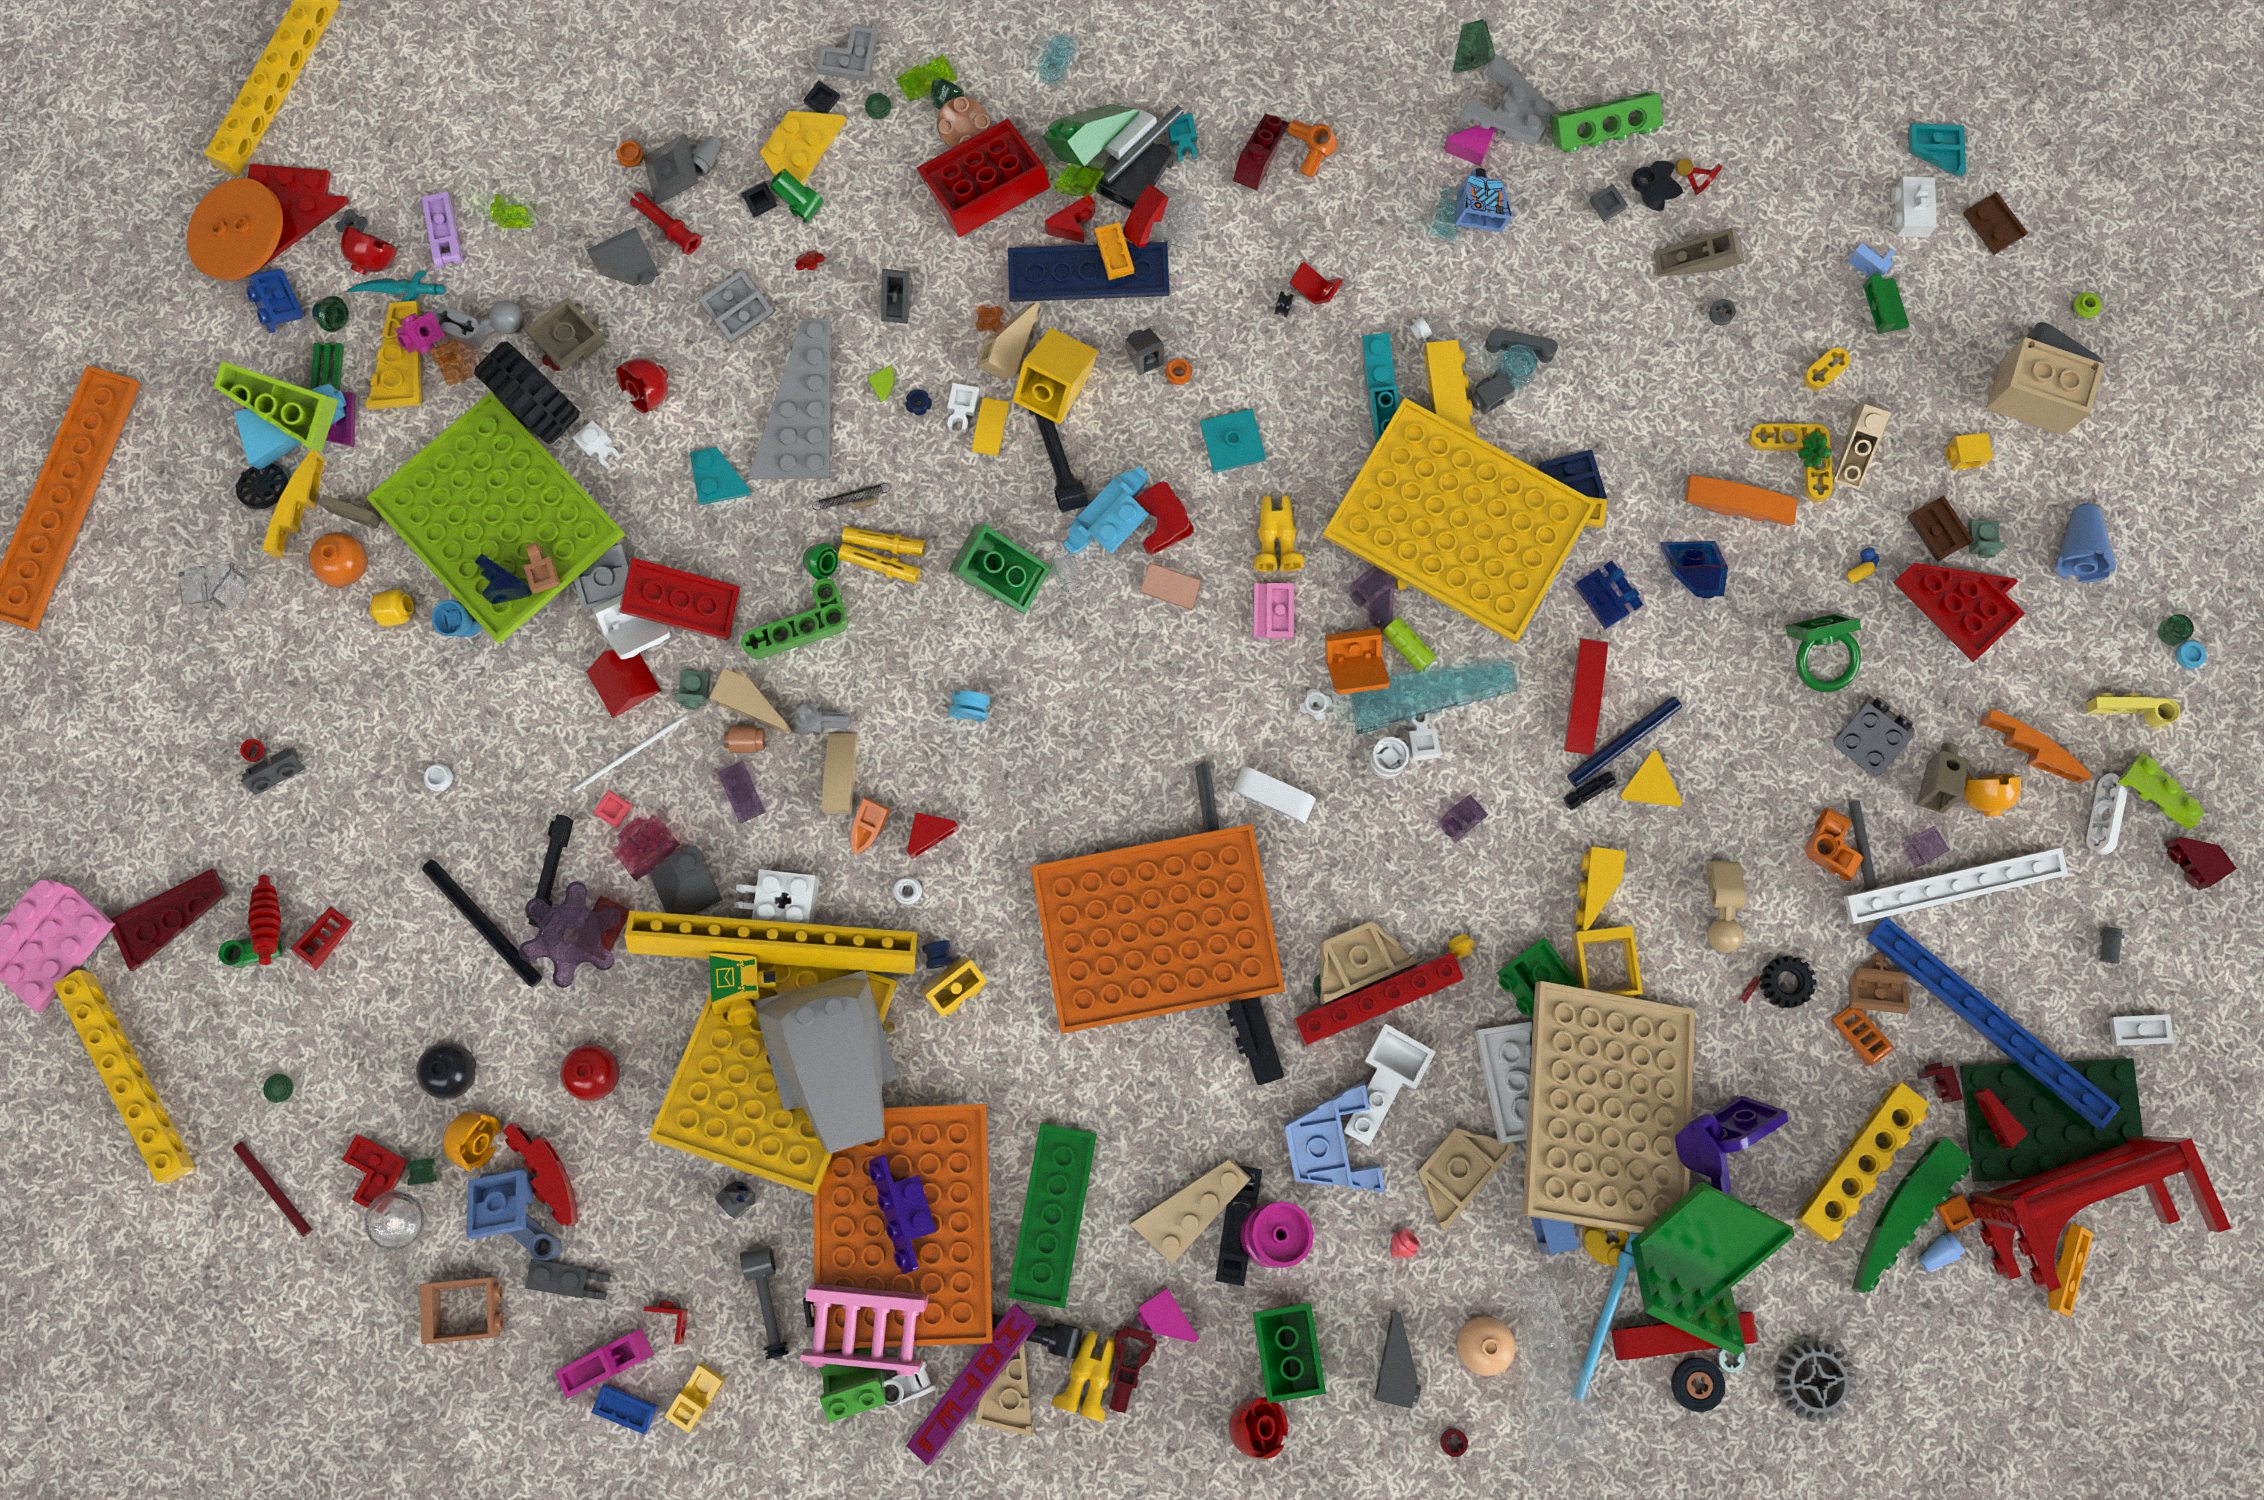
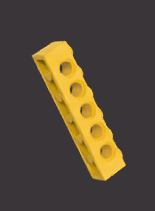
[1793,1082,1930,1242]

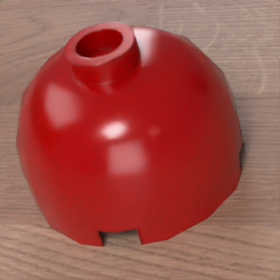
[340,226,398,275]
[616,358,668,414]
[560,1044,620,1101]
[1229,1397,1288,1459]

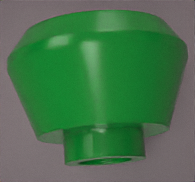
[803,543,838,580]

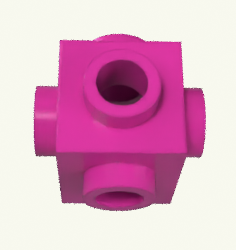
[395,311,445,355]

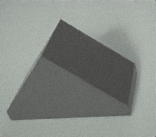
[881,269,913,324]

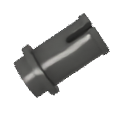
[2100,927,2125,964]

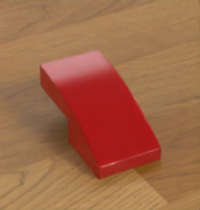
[1123,185,1169,247]

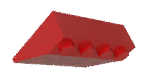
[917,118,1051,238]

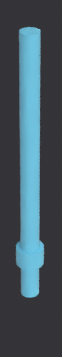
[1572,1233,1639,1400]

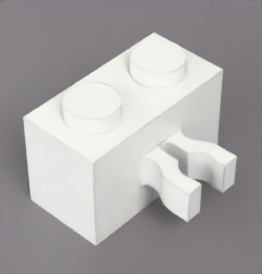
[1891,176,1937,237]

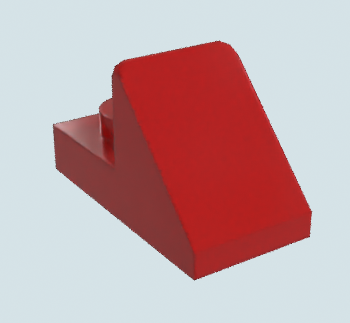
[1044,194,1095,243]

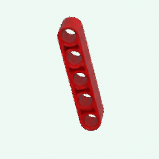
[1611,1312,1758,1360]

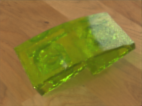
[897,54,958,102]
[1054,165,1104,196]

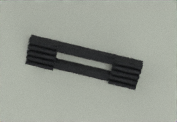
[526,814,574,929]

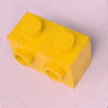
[919,956,987,1017]

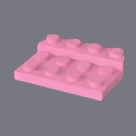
[0,880,115,1013]

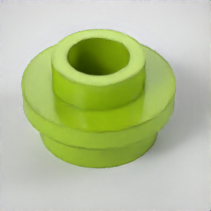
[2073,292,2102,319]

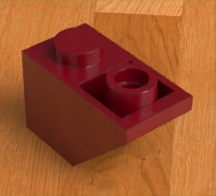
[2164,837,2237,891]

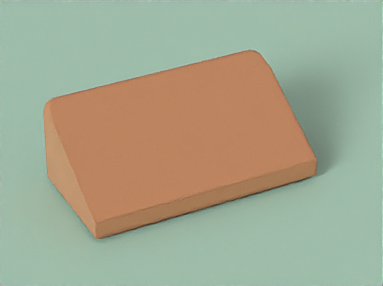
[1140,563,1201,610]

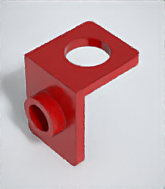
[1290,262,1342,305]
[643,1301,688,1345]

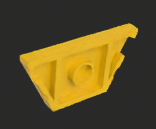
[760,111,847,185]

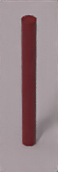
[233,1142,313,1237]

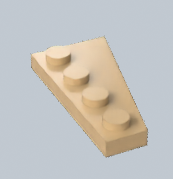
[1130,1158,1251,1265]

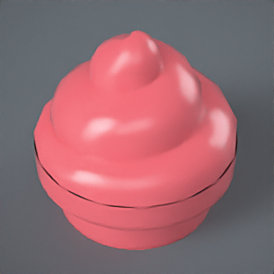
[1390,1228,1420,1258]

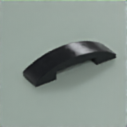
[1215,1165,1262,1287]

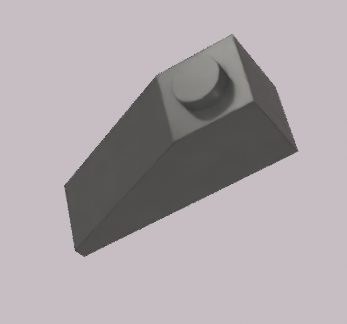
[1374,1310,1421,1409]

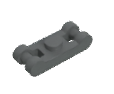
[1485,329,1558,363]

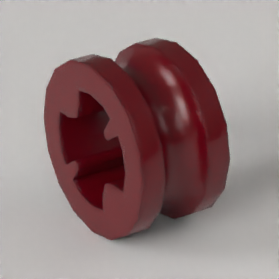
[1440,1429,1468,1457]

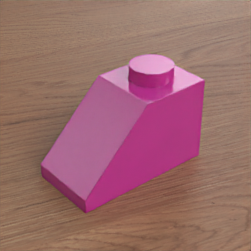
[1136,1288,1199,1342]

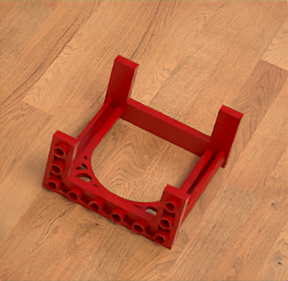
[1968,1135,2231,1292]

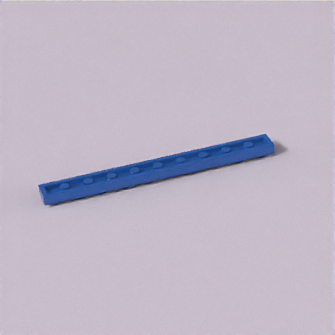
[1866,917,2121,1130]

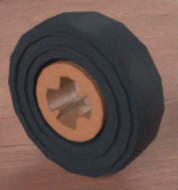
[1671,1357,1725,1412]

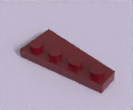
[111,869,227,972]

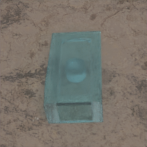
[1430,185,1460,242]

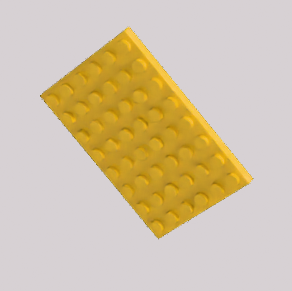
[1322,397,1598,644]
[649,963,897,1196]

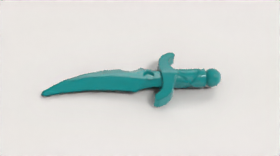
[346,270,446,302]

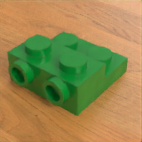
[1496,937,1579,1019]

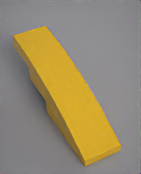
[262,449,325,558]

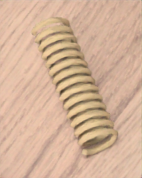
[852,497,880,511]

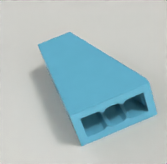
[234,384,346,470]

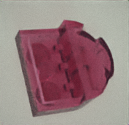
[613,815,680,882]

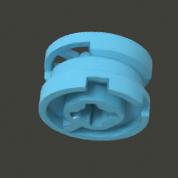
[948,690,990,722]

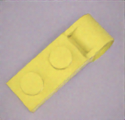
[2086,693,2180,728]

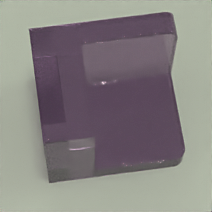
[1900,826,1950,868]

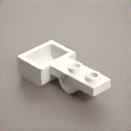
[1343,1024,1436,1146]

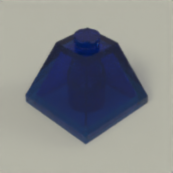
[1661,541,1728,599]

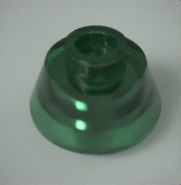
[930,78,965,110]
[312,296,349,333]

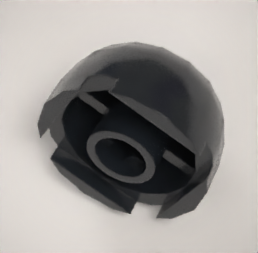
[416,1042,476,1099]

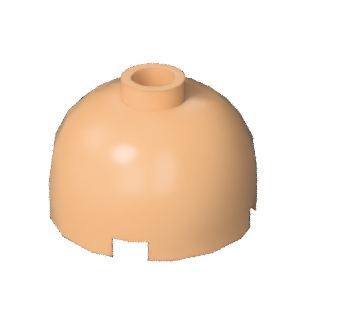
[1457,1316,1516,1376]

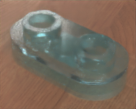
[1038,35,1075,85]

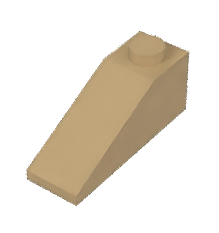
[710,668,791,735]

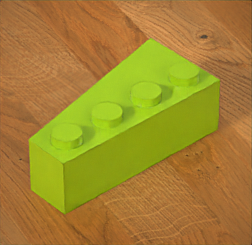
[213,361,339,452]

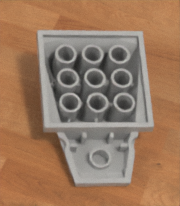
[754,971,897,1154]

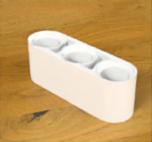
[1231,766,1316,825]

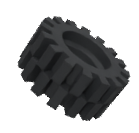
[1760,956,1817,1009]

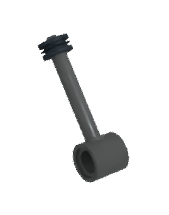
[740,1245,789,1360]

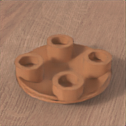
[937,97,990,148]

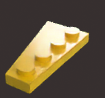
[365,301,422,410]

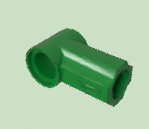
[769,169,824,223]
[218,938,283,968]

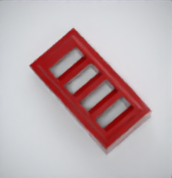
[290,906,353,971]
[1973,1088,2028,1149]

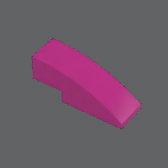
[555,1329,654,1399]

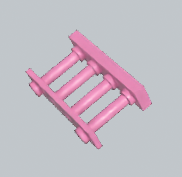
[800,1283,929,1376]

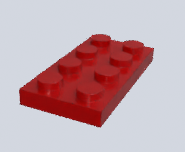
[619,557,740,641]

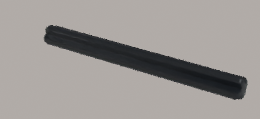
[422,859,542,988]

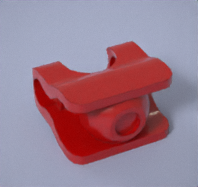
[1134,481,1194,555]

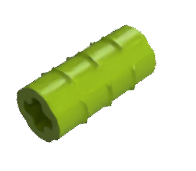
[1382,616,1437,673]

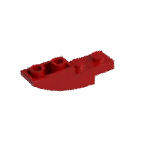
[503,1123,578,1226]

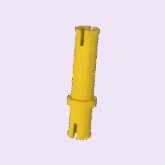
[842,526,926,557]
[838,543,921,585]

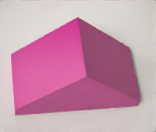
[1444,125,1496,166]

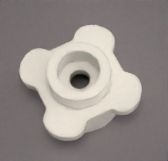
[1299,689,1332,721]

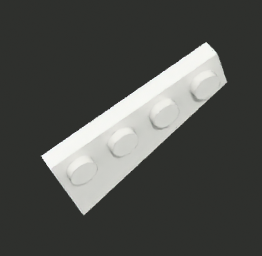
[1475,1022,1532,1145]

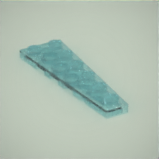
[1349,662,1518,735]

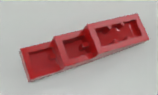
[1564,638,1608,755]

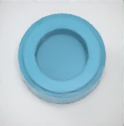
[2175,641,2206,669]

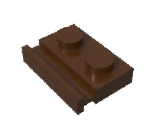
[1963,191,2028,255]
[1907,495,1974,563]

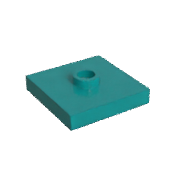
[1200,409,1266,473]

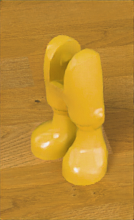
[1253,495,1305,572]
[1051,1330,1116,1423]

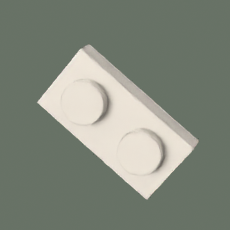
[2109,1014,2174,1046]

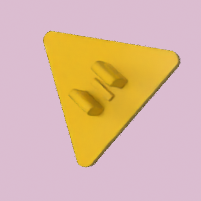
[1620,750,1682,807]

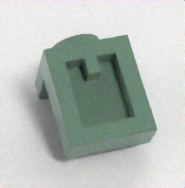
[1968,520,2005,558]
[674,670,711,710]

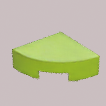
[868,365,895,403]

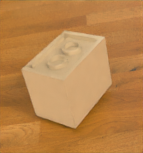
[1986,337,2105,436]

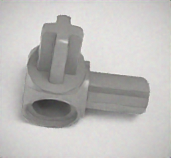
[794,703,850,735]

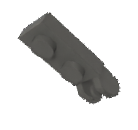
[525,1259,611,1300]

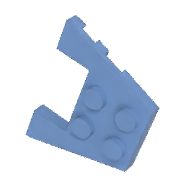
[1284,1082,1385,1192]

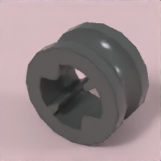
[1709,299,1736,326]

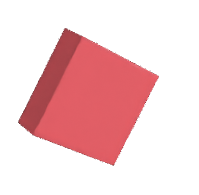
[593,790,633,828]

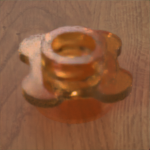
[976,306,1003,332]

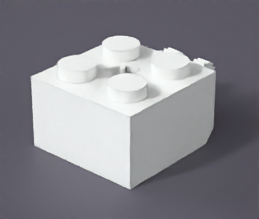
[733,869,819,924]

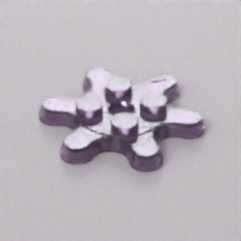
[518,881,621,988]

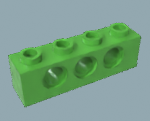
[1550,90,1663,152]

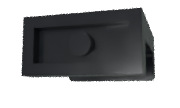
[1094,143,1174,211]

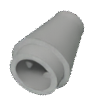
[691,136,722,176]

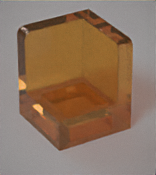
[430,340,473,386]

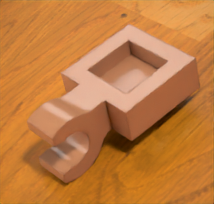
[523,542,561,594]

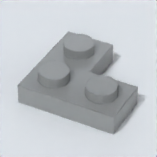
[816,25,879,82]

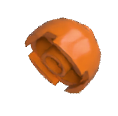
[309,532,368,588]

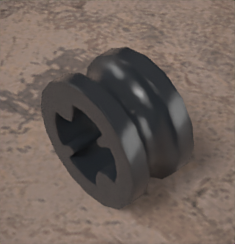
[1274,291,1294,318]

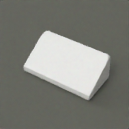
[1104,109,1157,161]

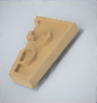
[975,1342,1032,1437]

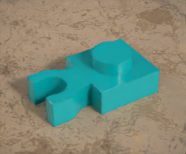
[1168,113,1198,162]

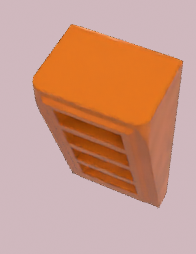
[1831,1005,1895,1066]

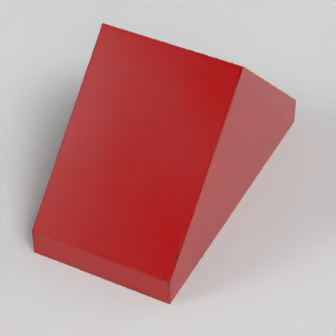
[907,812,959,859]

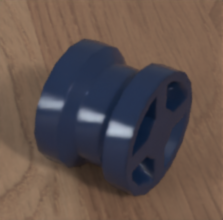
[922,940,954,969]

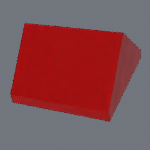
[586,649,661,718]

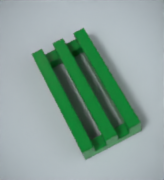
[310,343,344,391]

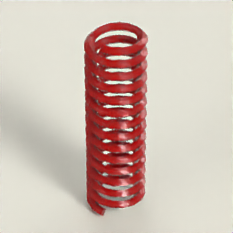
[1738,977,1761,1003]

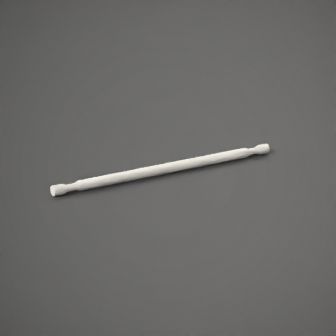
[572,715,687,793]

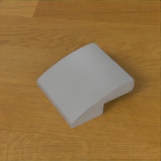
[698,270,774,343]

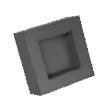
[1589,184,1628,222]

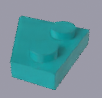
[1908,123,1966,177]
[690,447,751,505]

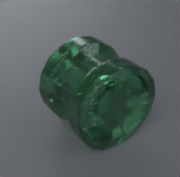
[2157,614,2194,646]
[405,1158,438,1186]

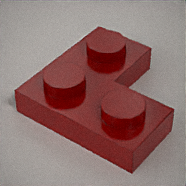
[342,1134,410,1213]

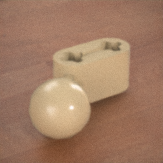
[1707,861,1745,954]

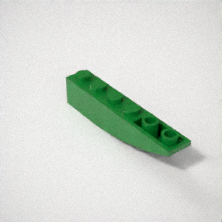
[1852,1137,1973,1293]

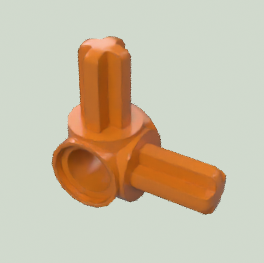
[1287,120,1338,177]

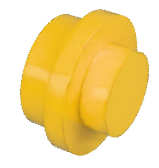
[1447,934,1475,959]
[727,1000,757,1026]

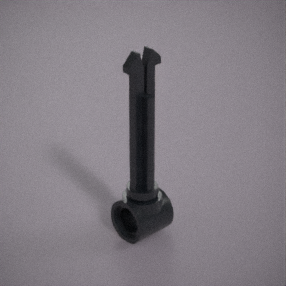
[1029,410,1088,513]
[992,1313,1083,1359]

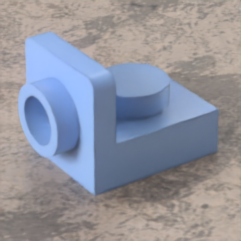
[1848,243,1896,277]

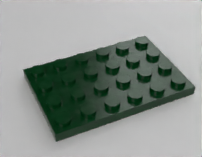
[1960,1058,2143,1182]

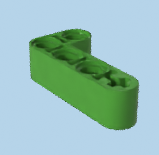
[741,578,848,660]

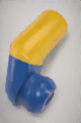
[1845,547,1879,584]

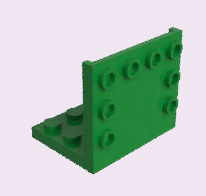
[1631,1181,1795,1356]

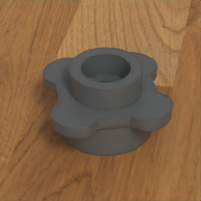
[335,209,368,233]

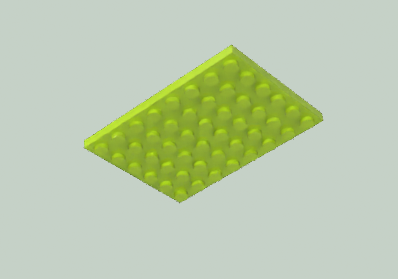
[366,391,626,645]

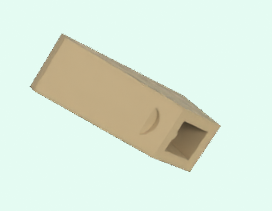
[976,302,1040,380]
[1834,401,1891,490]

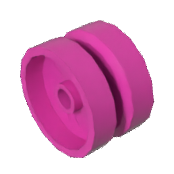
[1240,1201,1314,1268]

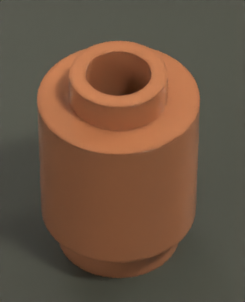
[724,725,765,754]

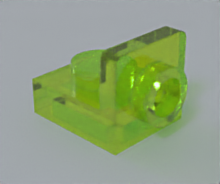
[490,194,532,229]

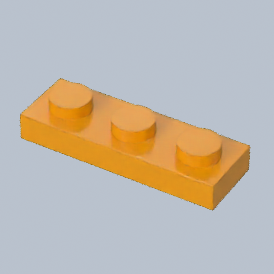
[2048,1224,2094,1317]

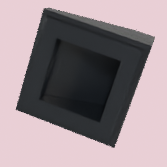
[740,181,777,217]

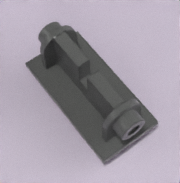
[241,748,305,795]

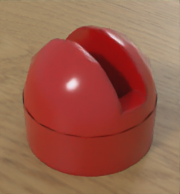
[240,739,265,762]

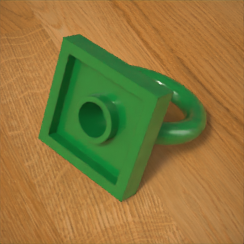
[1785,613,1861,692]

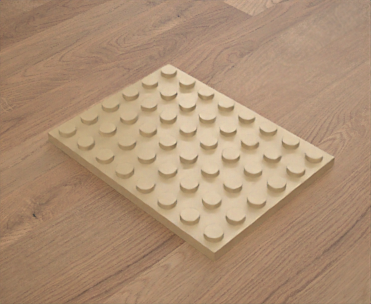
[1523,981,1695,1234]

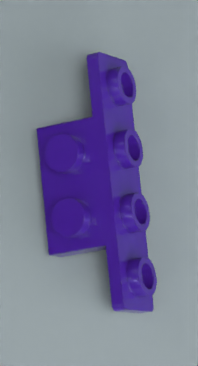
[869,1155,936,1274]

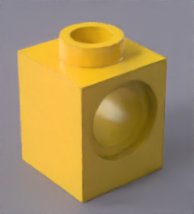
[1945,432,1993,470]

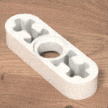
[2086,773,2128,855]

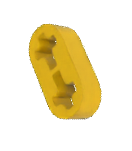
[1803,347,1850,391]

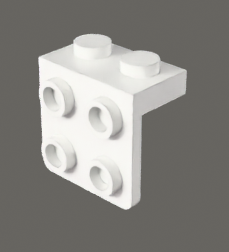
[592,594,671,659]

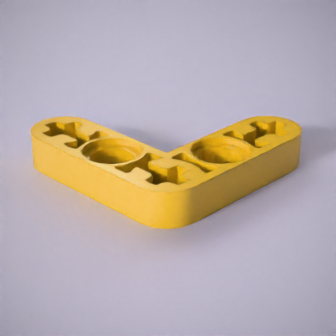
[1749,423,1833,502]

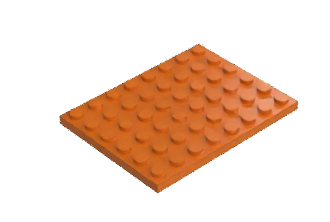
[1031,824,1285,1034]
[813,1104,993,1350]

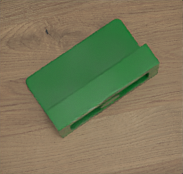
[1863,274,1909,334]

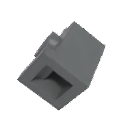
[1469,369,1515,415]

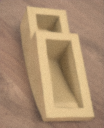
[822,733,857,814]

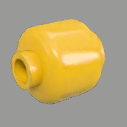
[369,589,414,627]

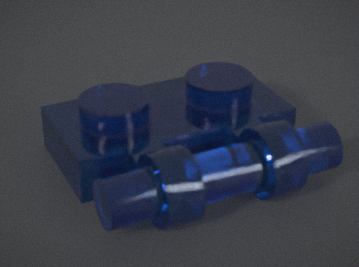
[1574,560,1644,630]

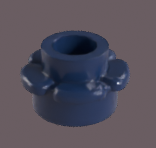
[905,389,932,416]

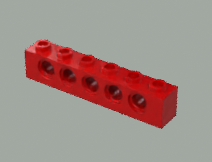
[1293,953,1464,1047]

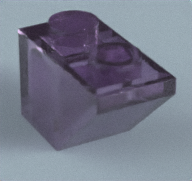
[1350,566,1395,629]

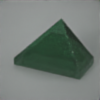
[1453,19,1495,73]

